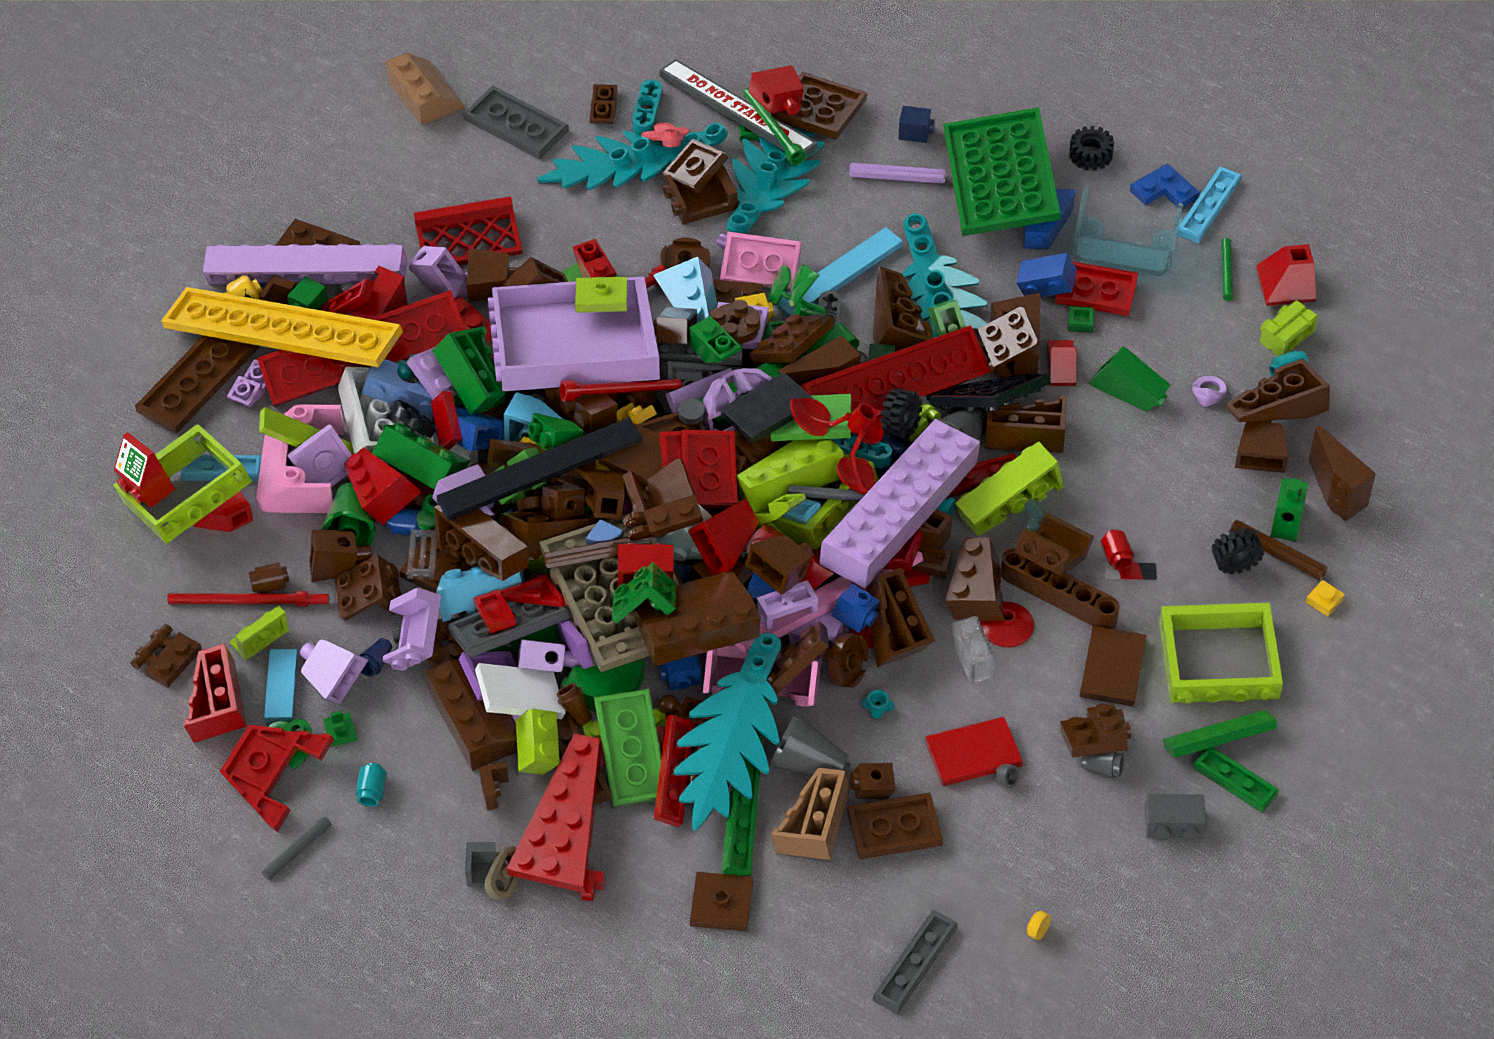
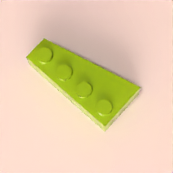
[737,439,844,513]
[955,441,1065,536]

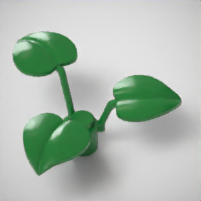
[755,265,825,368]

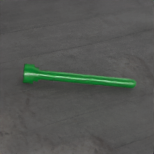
[743,88,807,166]

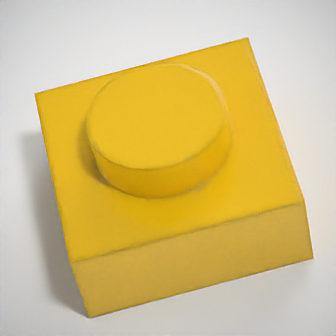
[1306,580,1345,617]

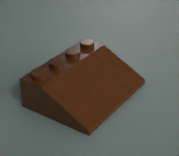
[632,570,760,666]
[424,659,517,771]

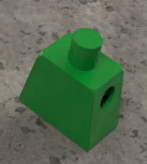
[1270,478,1308,542]

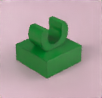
[323,711,357,747]

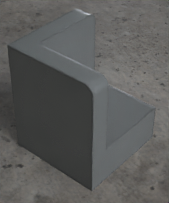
[465,842,497,886]

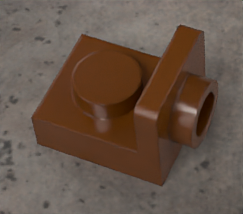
[479,763,509,810]

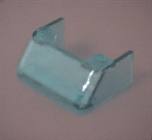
[1072,186,1184,277]

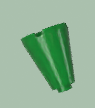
[322,483,375,546]

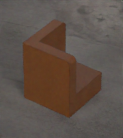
[260,275,296,305]

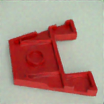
[220,725,334,832]

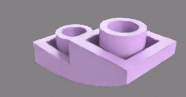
[227,359,267,408]

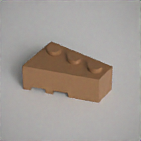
[770,768,850,860]

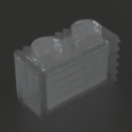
[951,616,996,683]

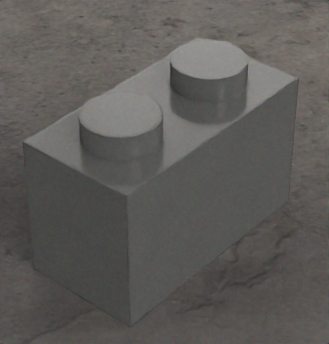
[1145,794,1206,840]

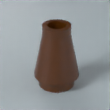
[556,683,592,726]

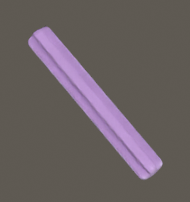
[849,162,946,184]

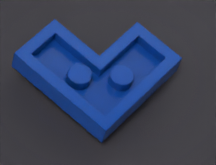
[1130,163,1200,209]

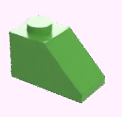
[928,300,966,337]

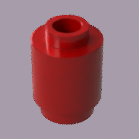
[1100,529,1134,570]

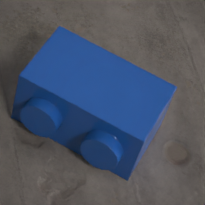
[1016,253,1077,297]

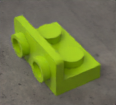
[230,606,289,660]

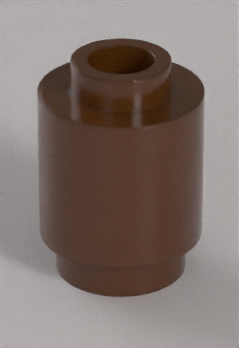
[248,562,290,594]

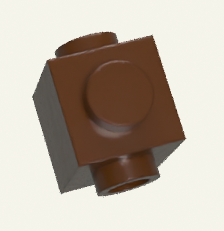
[541,483,585,518]
[850,763,896,799]

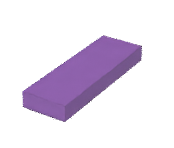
[555,619,593,669]

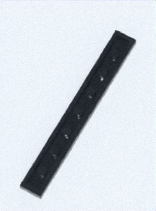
[436,417,642,521]

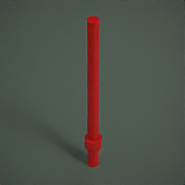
[167,591,330,607]

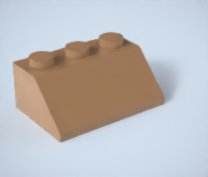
[386,53,464,126]

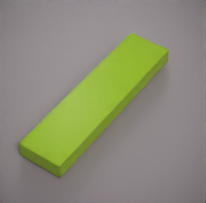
[259,407,354,455]

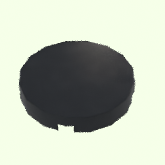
[389,400,437,438]

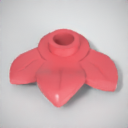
[641,123,690,147]

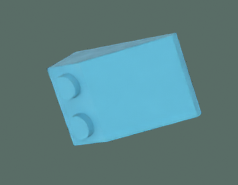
[504,392,562,442]

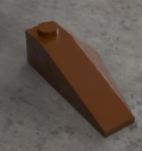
[873,266,933,351]
[1226,359,1330,422]

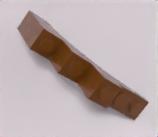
[487,439,625,520]

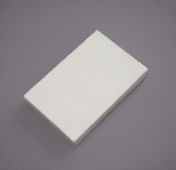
[475,663,565,719]

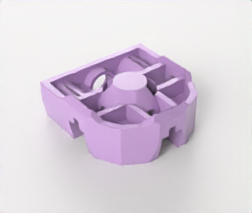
[703,368,772,455]

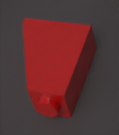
[688,499,759,576]

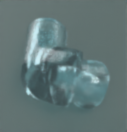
[1024,499,1045,532]

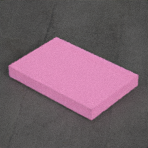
[720,232,802,291]

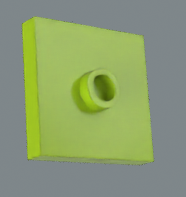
[575,277,627,313]

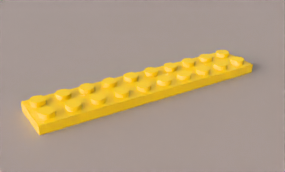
[161,287,403,368]

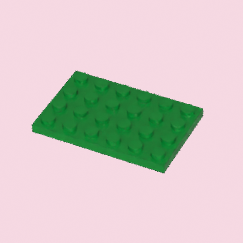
[943,107,1061,236]

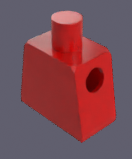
[748,65,804,115]

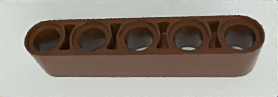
[1000,548,1120,629]

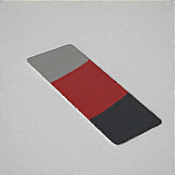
[1104,562,1157,580]

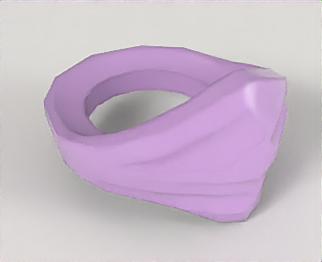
[1192,376,1227,407]

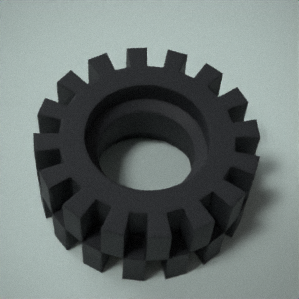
[1069,126,1114,171]
[881,388,922,438]
[1212,528,1264,574]

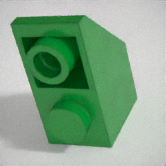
[690,316,741,364]
[528,413,584,451]

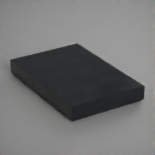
[720,372,814,444]

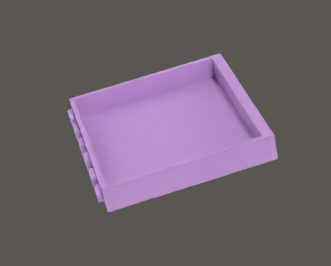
[488,276,660,391]

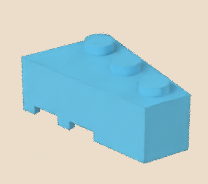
[654,257,717,323]
[436,565,525,622]

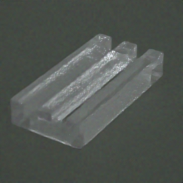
[407,530,437,580]

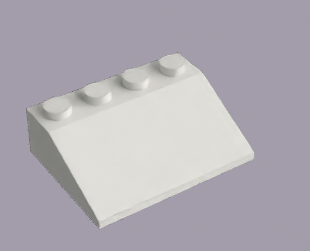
[338,367,439,465]

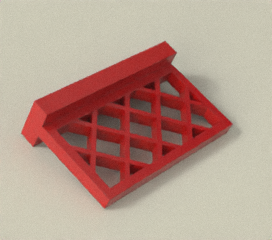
[414,196,523,265]

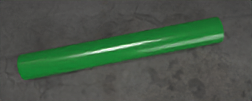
[1221,238,1233,301]

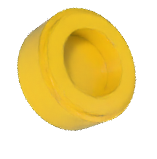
[1027,910,1051,941]

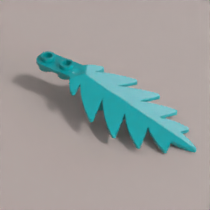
[537,123,728,190]
[726,124,824,234]
[903,213,988,348]
[674,633,781,831]

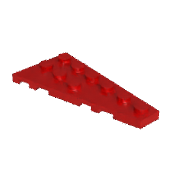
[506,733,602,893]

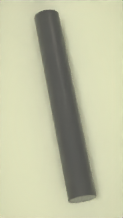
[788,485,865,501]
[262,817,331,880]

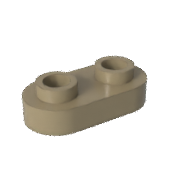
[484,846,519,900]

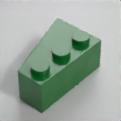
[432,326,505,415]
[372,423,470,490]

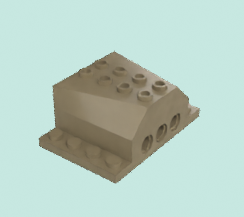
[540,512,680,672]

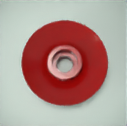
[980,601,1034,647]

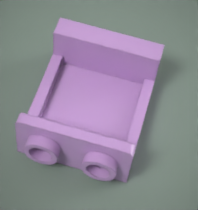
[382,587,441,670]

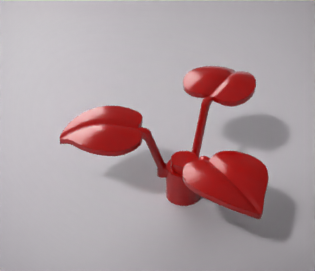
[790,398,884,495]

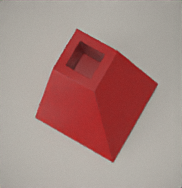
[1256,244,1316,306]

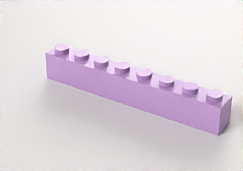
[203,243,407,285]

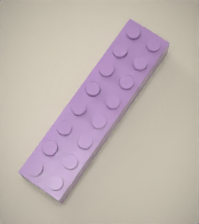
[819,419,980,588]

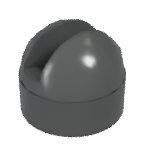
[995,764,1019,788]

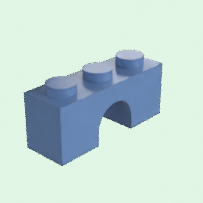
[361,359,434,418]

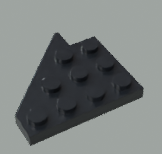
[926,373,1051,411]

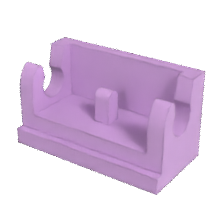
[757,580,818,630]

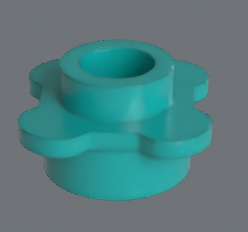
[862,690,895,719]

